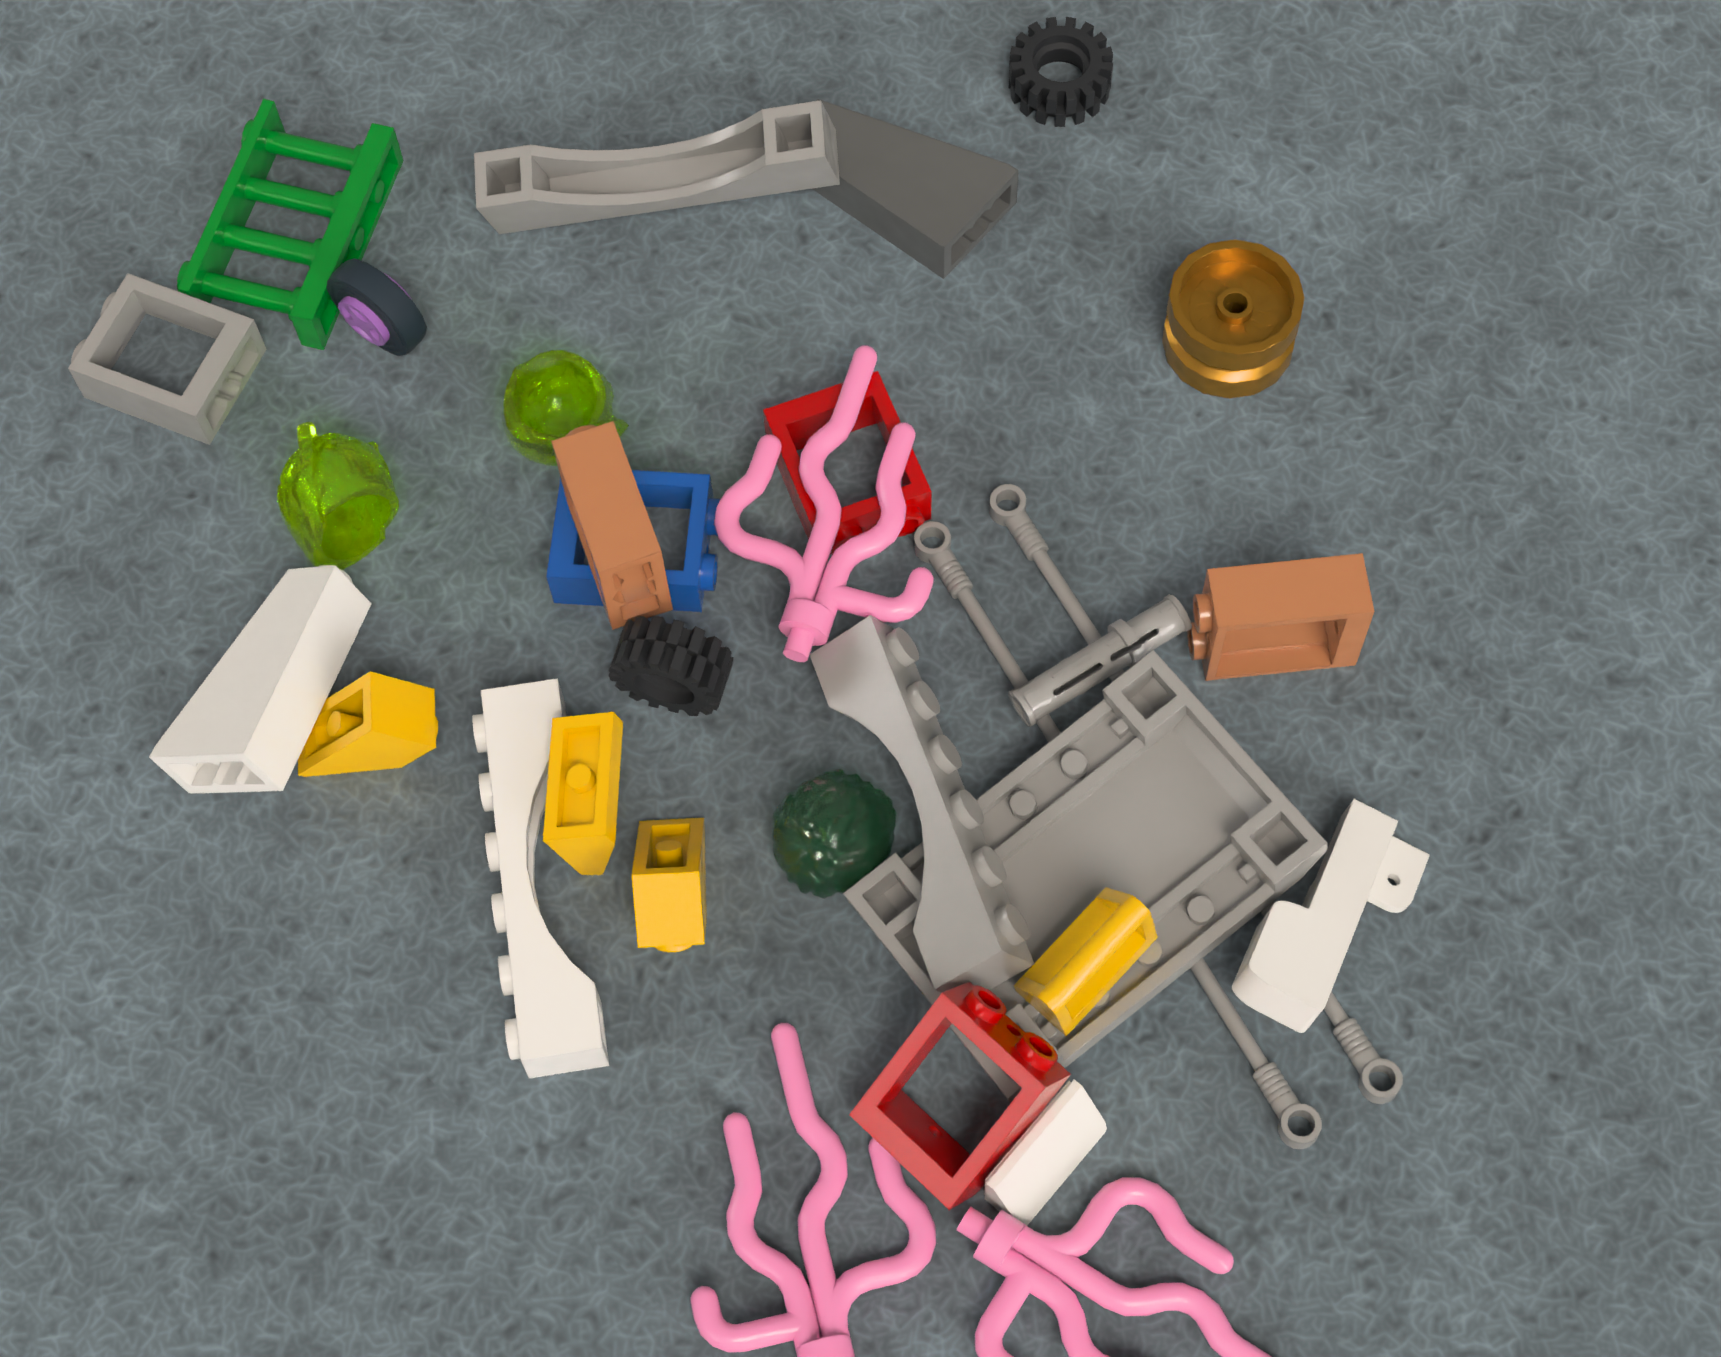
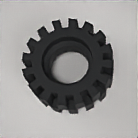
[1009,17,1113,127]
[608,616,734,716]

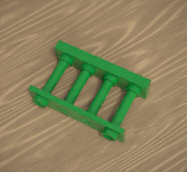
[177,99,404,350]

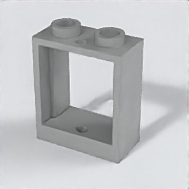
[68,273,267,445]

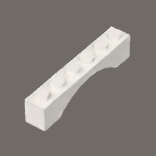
[472,678,609,1078]

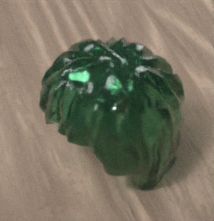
[772,769,896,899]

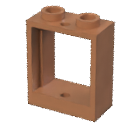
[551,421,673,630]
[1187,553,1375,681]

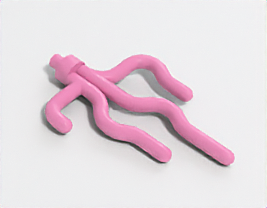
[714,345,934,662]
[690,1023,936,1357]
[957,1177,1272,1357]

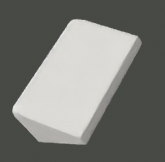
[984,1079,1107,1226]

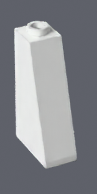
[149,565,371,794]

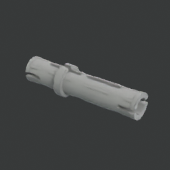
[1008,594,1192,727]

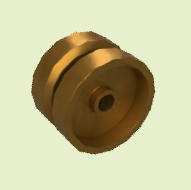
[1162,239,1305,399]

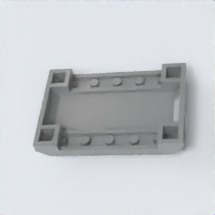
[843,650,1327,1103]

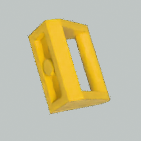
[543,712,623,875]
[1014,887,1158,1036]

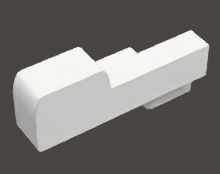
[1232,799,1430,1033]

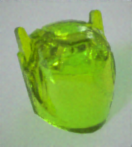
[502,350,629,466]
[276,421,399,570]

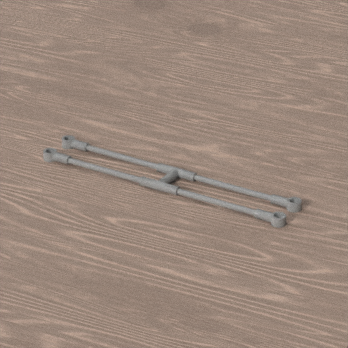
[914,484,1403,1149]

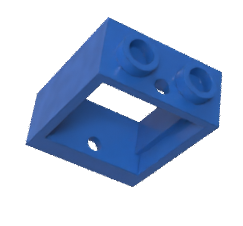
[546,470,721,612]

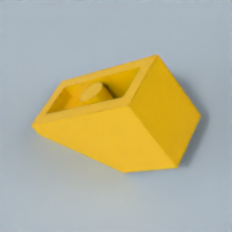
[298,671,438,777]
[632,818,707,952]

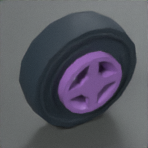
[327,258,427,356]

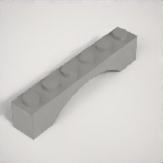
[474,100,840,234]
[810,615,1034,992]

